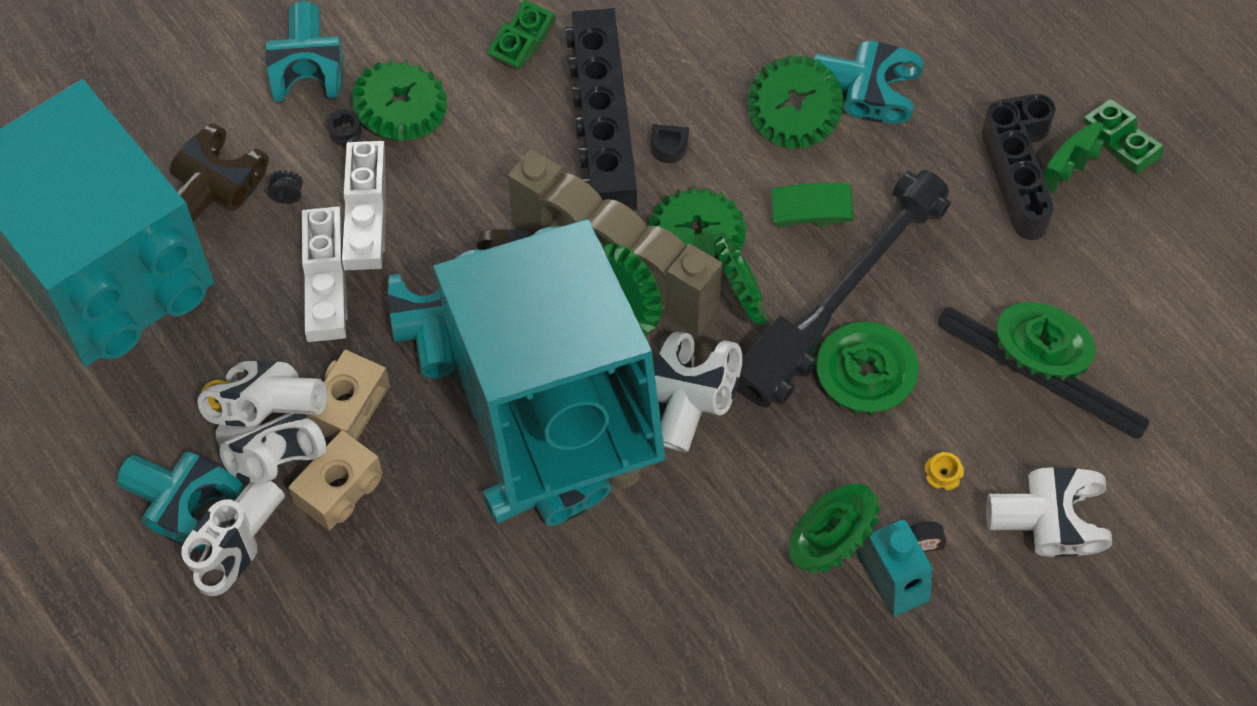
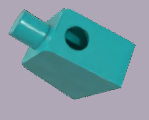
[857,519,932,617]

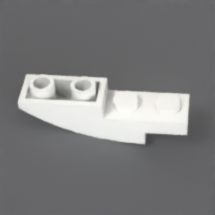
[342,141,386,270]
[302,206,348,342]

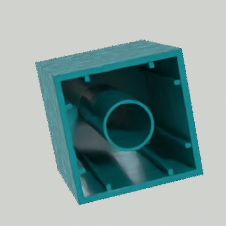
[0,79,214,367]
[433,219,665,510]

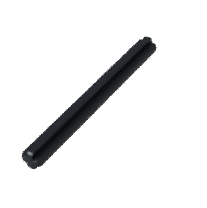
[938,306,1150,439]

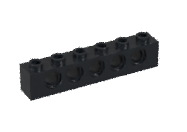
[565,8,637,210]

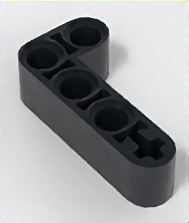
[982,94,1056,240]

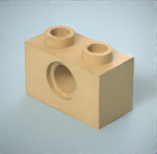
[306,350,390,440]
[288,430,383,531]

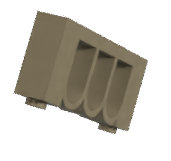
[508,149,722,337]

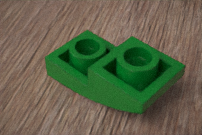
[486,0,557,70]
[1084,99,1164,175]
[1044,121,1105,193]
[771,183,854,228]

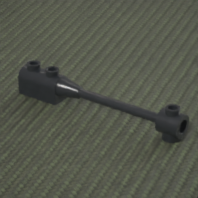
[736,170,951,408]

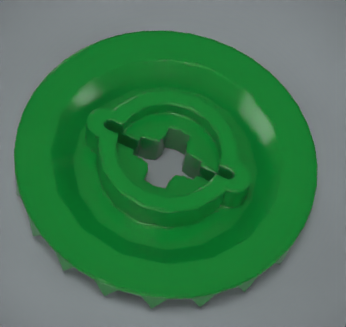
[748,54,843,149]
[352,58,447,141]
[649,186,746,268]
[713,231,769,325]
[601,242,662,335]
[994,302,1095,381]
[816,322,918,416]
[788,483,881,574]

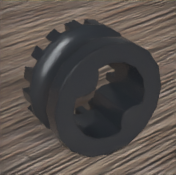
[327,109,362,146]
[267,170,303,204]

